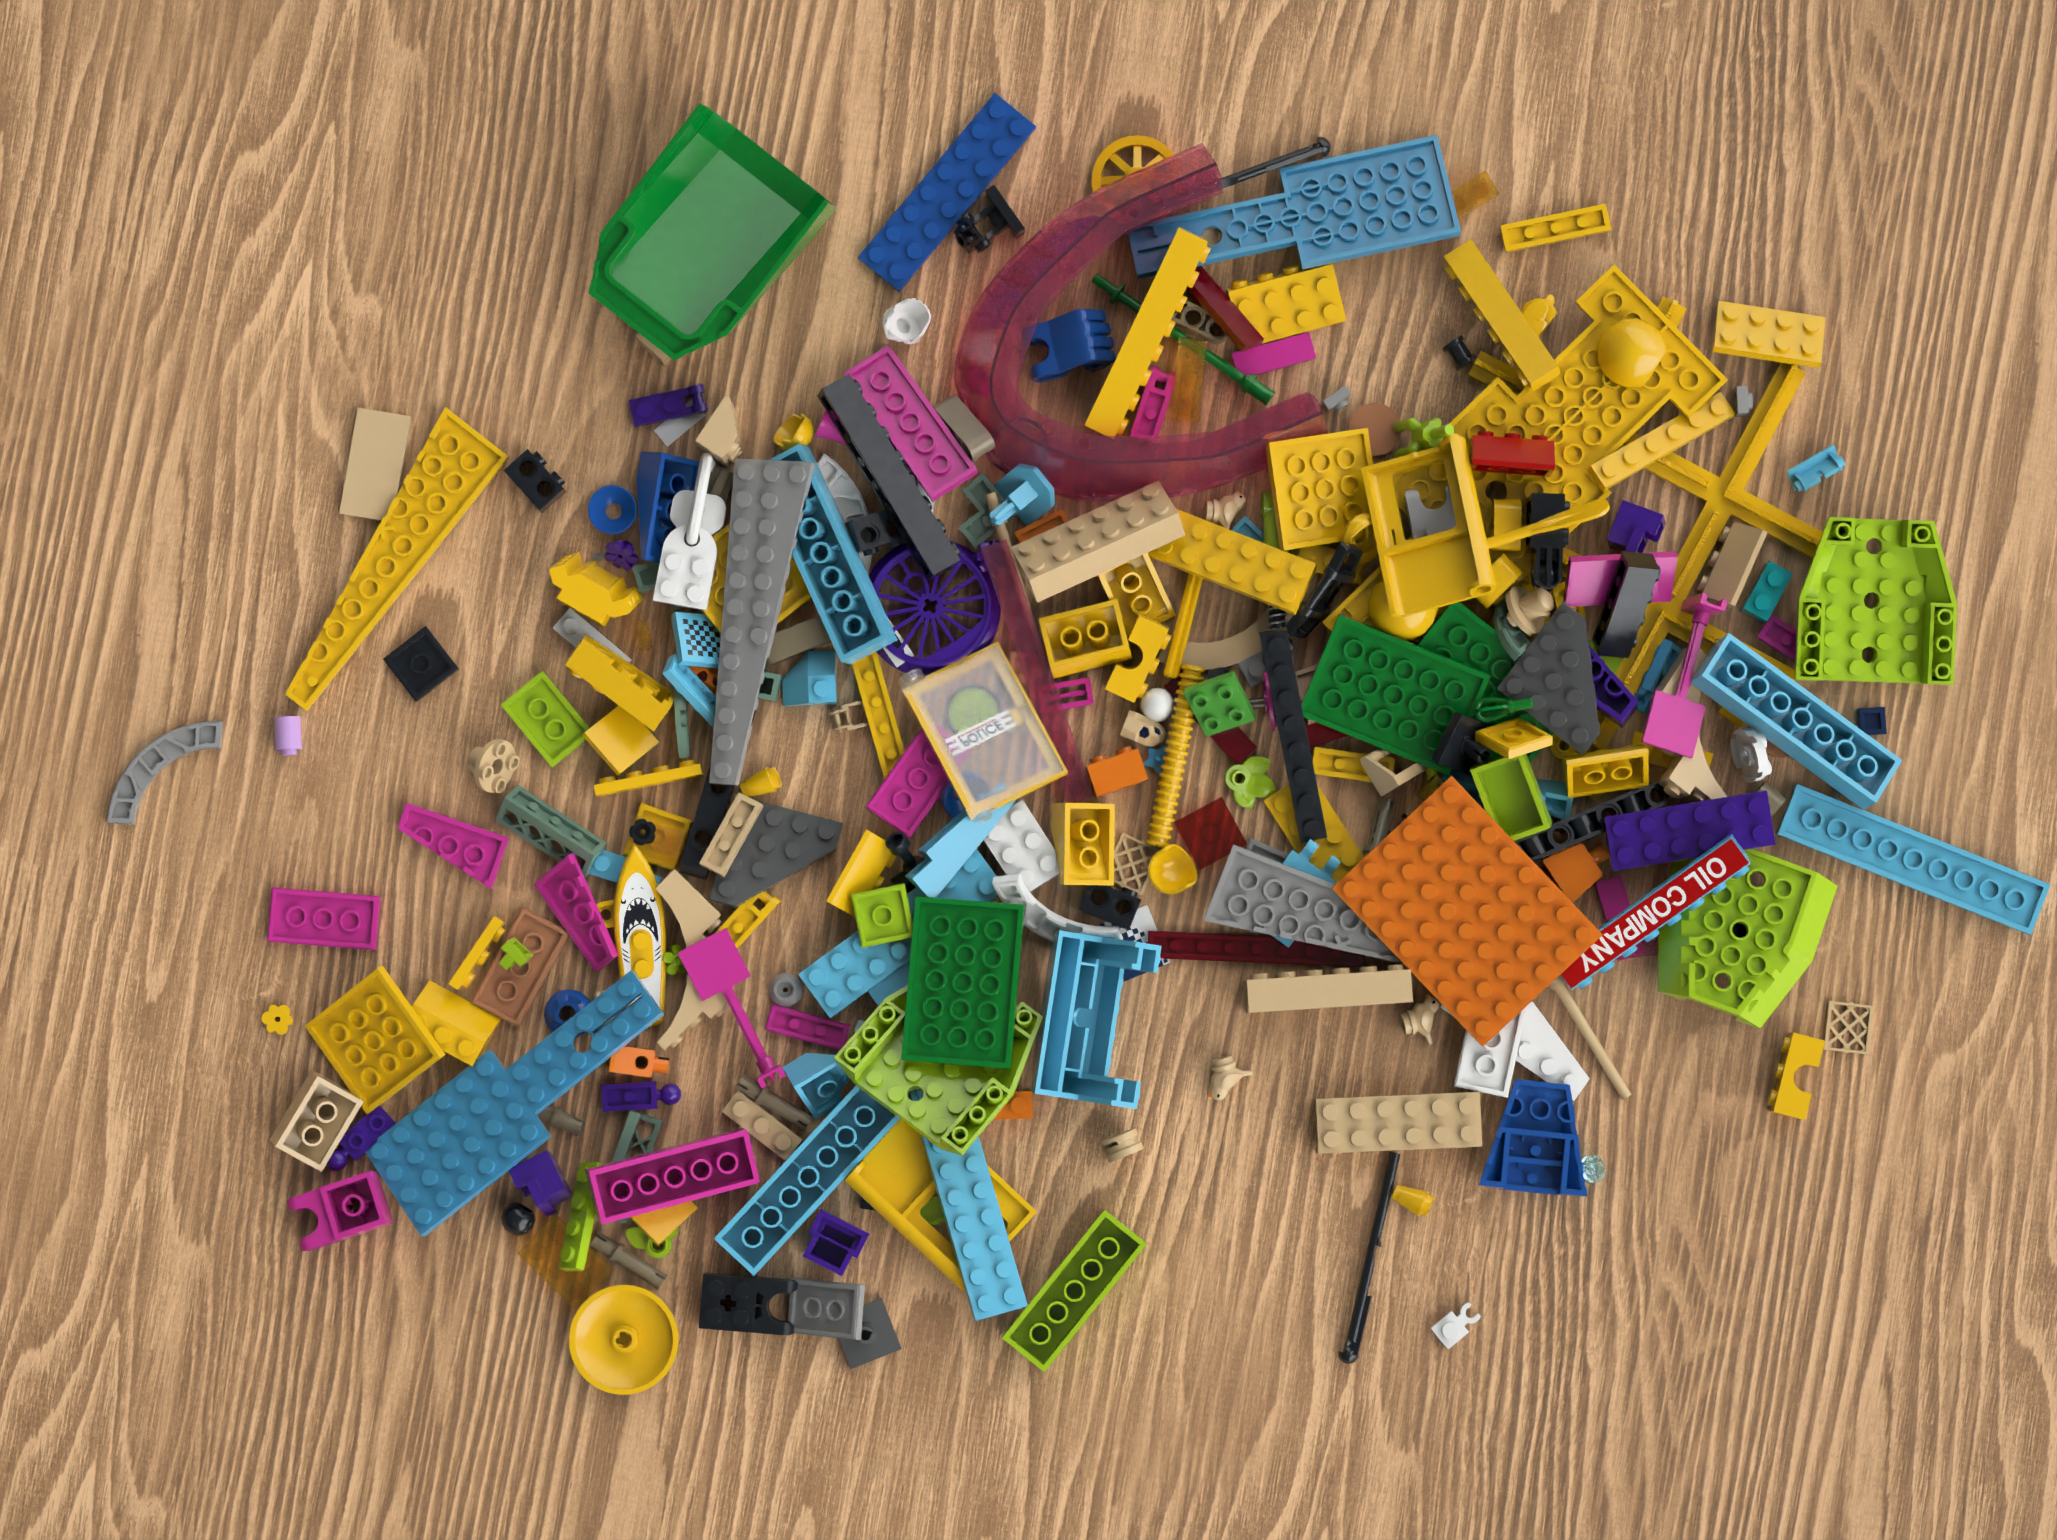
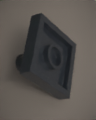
[1431,711,1493,776]

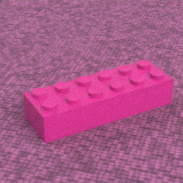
[585,1128,760,1224]

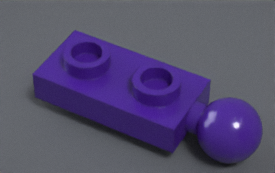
[601,1081,681,1112]
[327,1106,396,1171]

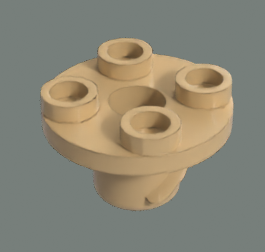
[1504,585,1554,638]
[467,739,520,793]

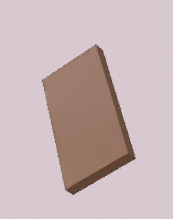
[471,906,569,1028]

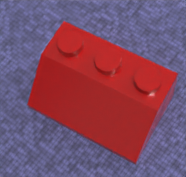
[1469,431,1555,477]

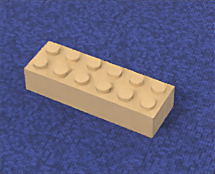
[1011,480,1185,603]
[1245,964,1413,1013]
[1314,1092,1482,1154]

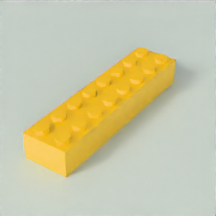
[1085,227,1211,439]

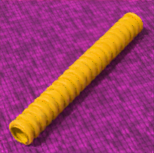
[1146,664,1205,848]

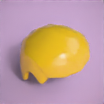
[773,413,814,451]

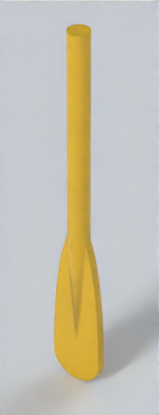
[1486,499,1610,549]

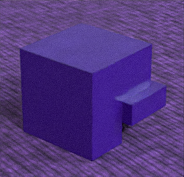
[1607,500,1666,553]
[509,1150,573,1217]
[803,1209,870,1276]

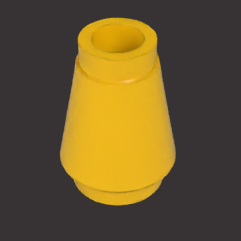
[740,767,782,797]
[1392,1184,1434,1217]

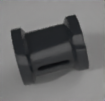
[1442,335,1477,371]

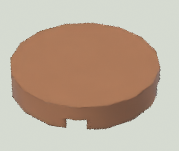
[1348,403,1401,457]

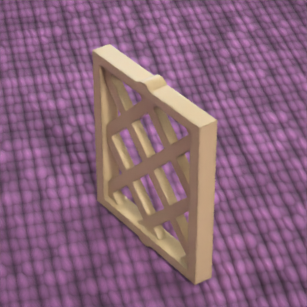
[1114,833,1160,896]
[1823,1001,1874,1055]

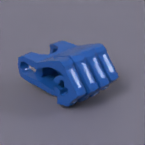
[1021,309,1116,383]

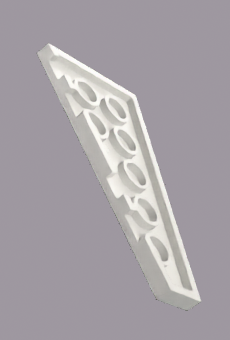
[1440,1001,1590,1101]

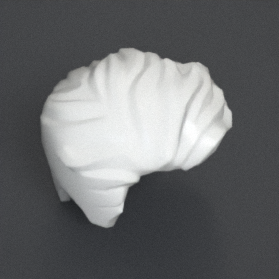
[882,298,931,344]

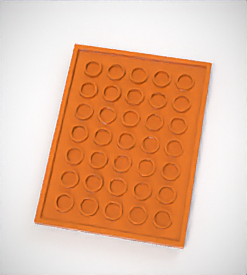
[1332,775,1603,1047]

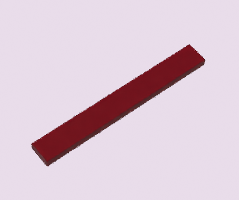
[1148,931,1365,968]

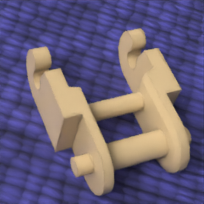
[829,701,868,733]

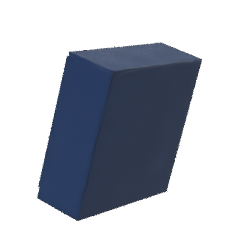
[1856,707,1887,735]

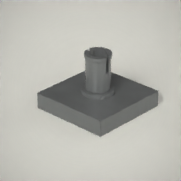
[839,1298,902,1369]

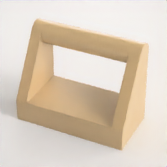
[1360,748,1429,797]

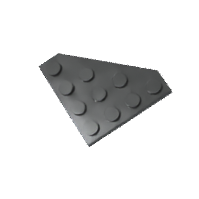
[1497,602,1601,755]
[710,800,843,908]

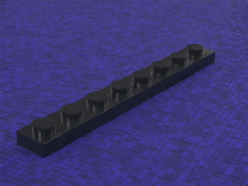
[1259,627,1327,843]

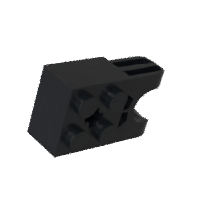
[1525,493,1570,592]
[699,1272,798,1336]

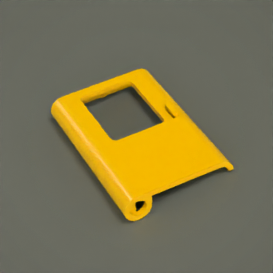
[1361,434,1496,617]
[844,1119,1037,1292]

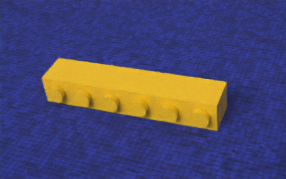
[1443,239,1561,392]

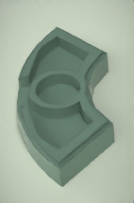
[1493,598,1531,661]
[674,688,690,758]

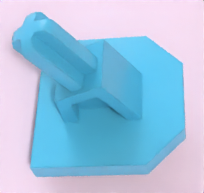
[988,463,1055,526]

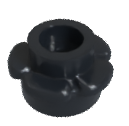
[629,819,656,846]

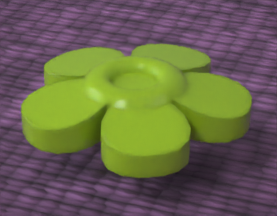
[662,944,687,975]

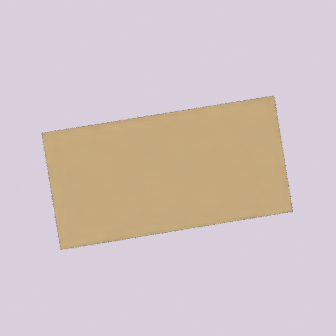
[339,408,412,521]

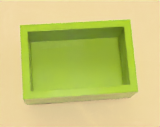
[1470,754,1552,841]

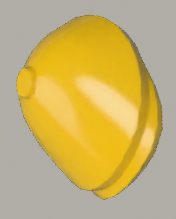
[1343,513,1378,564]

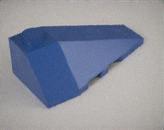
[637,451,700,563]

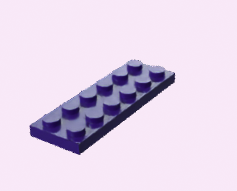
[1604,790,1776,871]

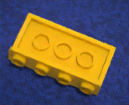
[1226,263,1347,343]

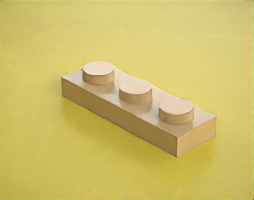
[700,792,763,877]
[722,1090,803,1161]

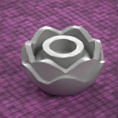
[769,973,802,1007]

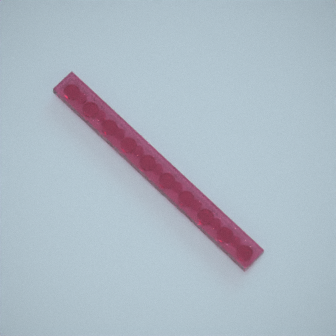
[981,539,1093,803]

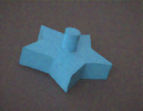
[1143,745,1167,775]

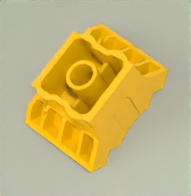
[549,551,643,627]

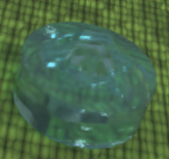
[1581,1155,1606,1184]

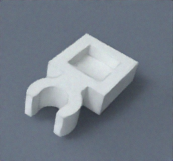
[1430,1302,1481,1349]

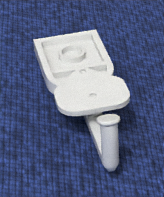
[653,453,726,611]

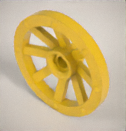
[1091,135,1183,226]

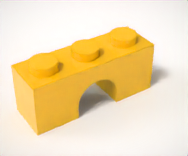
[1105,614,1171,703]
[1767,1032,1825,1120]

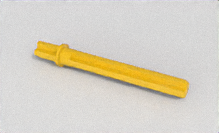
[1163,573,1203,679]

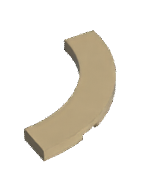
[1158,606,1293,670]

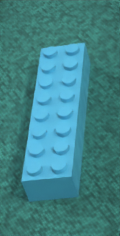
[770,444,898,664]
[1691,633,1902,809]
[798,849,998,1019]
[714,1086,900,1276]

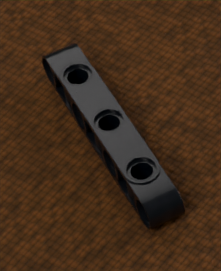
[679,710,756,880]
[1515,782,1670,863]

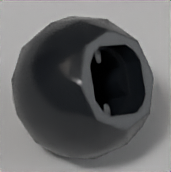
[501,1202,536,1236]

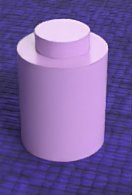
[273,716,302,756]

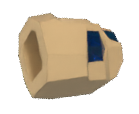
[1120,710,1166,747]

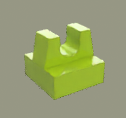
[499,937,534,970]

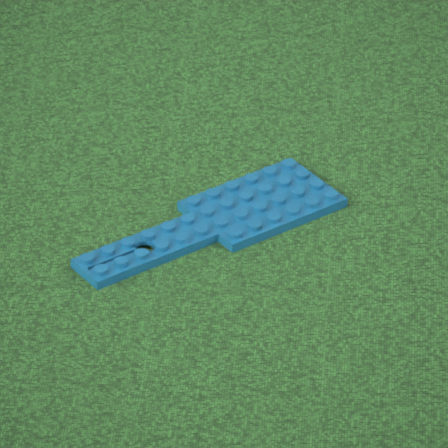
[1126,135,1461,279]
[365,970,664,1237]

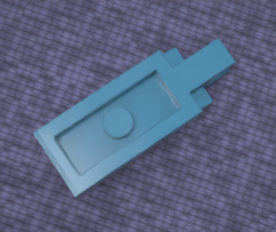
[1634,639,1681,714]

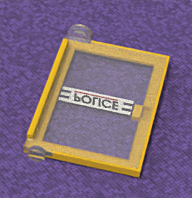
[897,642,1068,823]

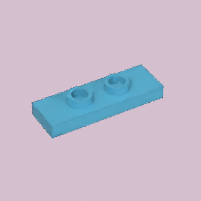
[662,653,716,728]

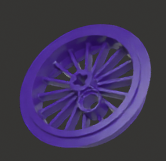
[869,541,1001,677]

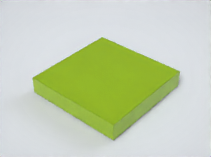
[851,883,913,948]

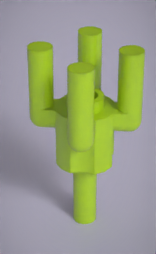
[1393,418,1454,458]

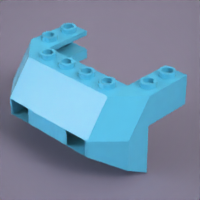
[1032,930,1161,1109]

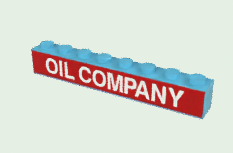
[1560,834,1751,990]

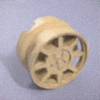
[1101,1128,1144,1163]

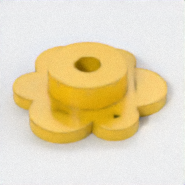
[261,1005,293,1035]

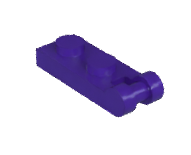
[629,384,708,427]

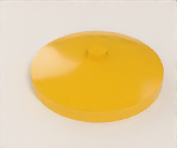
[569,1284,679,1395]

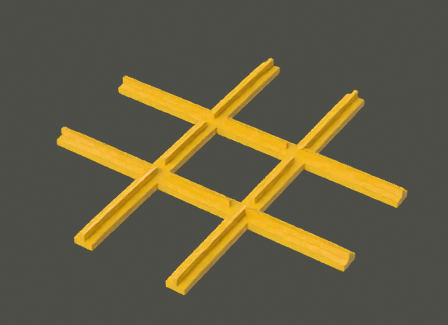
[1468,296,1822,750]

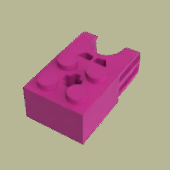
[287,1171,394,1251]

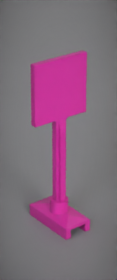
[1641,593,1728,758]
[678,928,786,1089]

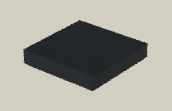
[383,626,459,702]

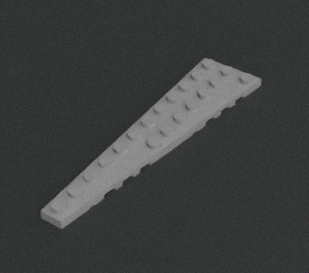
[709,459,815,785]
[1203,844,1402,963]

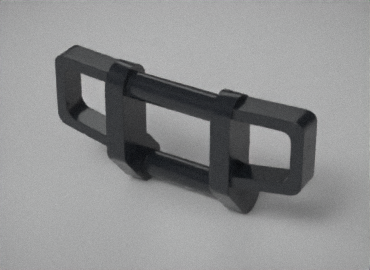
[1284,542,1363,638]

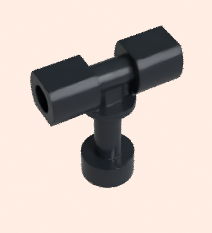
[886,832,926,893]

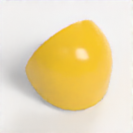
[1148,844,1197,895]

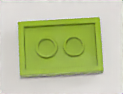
[501,671,590,768]

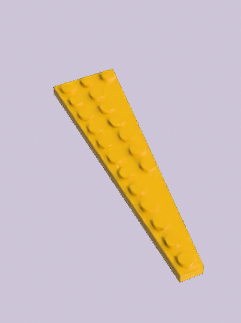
[285,407,509,711]

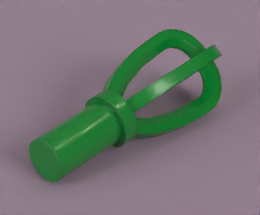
[1475,697,1533,722]

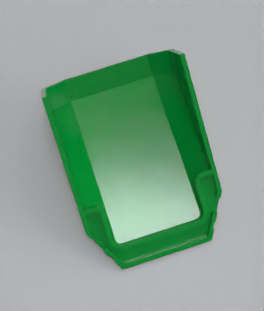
[589,103,837,361]

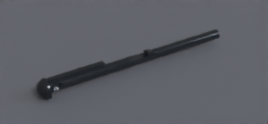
[1129,137,1331,222]
[1338,1152,1401,1364]

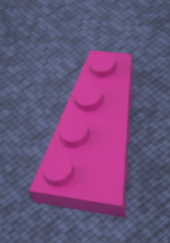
[398,803,510,889]
[534,853,618,972]

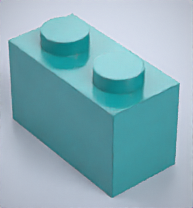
[1739,561,1793,624]

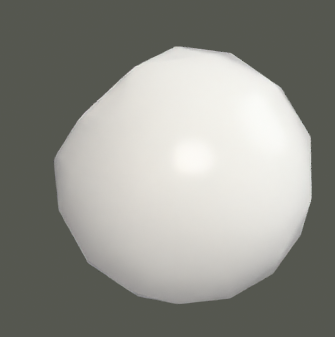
[1140,687,1175,722]

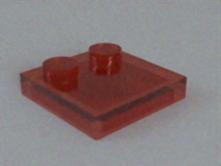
[1174,797,1247,870]

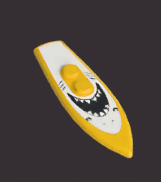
[614,845,666,1027]

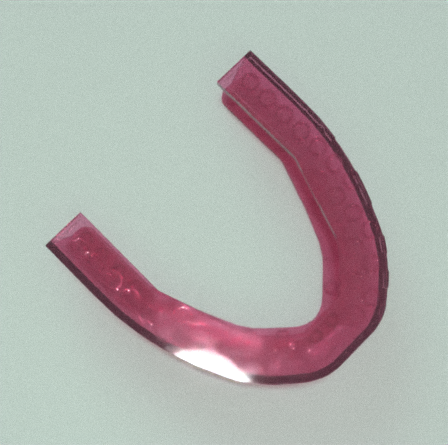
[954,143,1328,501]

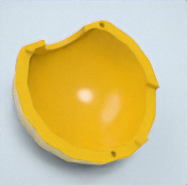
[1597,318,1666,387]
[1368,581,1439,640]

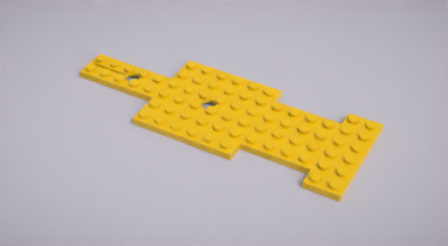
[1322,264,1728,632]

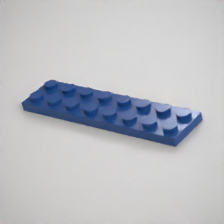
[858,93,1036,293]

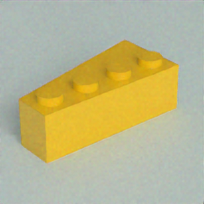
[565,633,674,732]

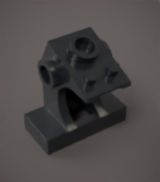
[954,185,1025,254]

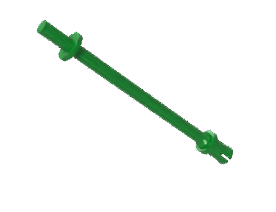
[1091,273,1276,406]

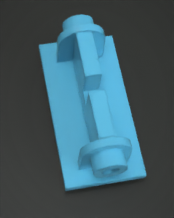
[1787,445,1846,492]

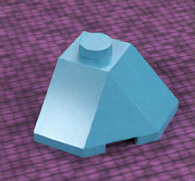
[782,650,837,706]
[783,1053,850,1120]

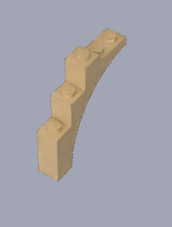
[1650,647,1727,802]
[655,868,730,1050]

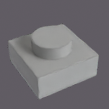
[1321,385,1351,413]
[1733,386,1753,417]
[1237,651,1267,688]

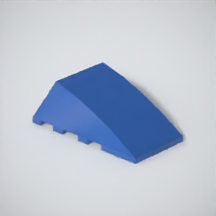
[1478,1079,1588,1197]

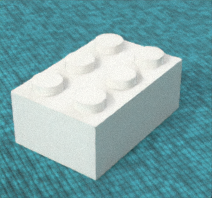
[984,799,1060,893]

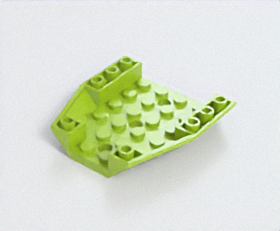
[1795,517,1957,685]
[1658,849,1838,1029]
[834,985,1043,1156]

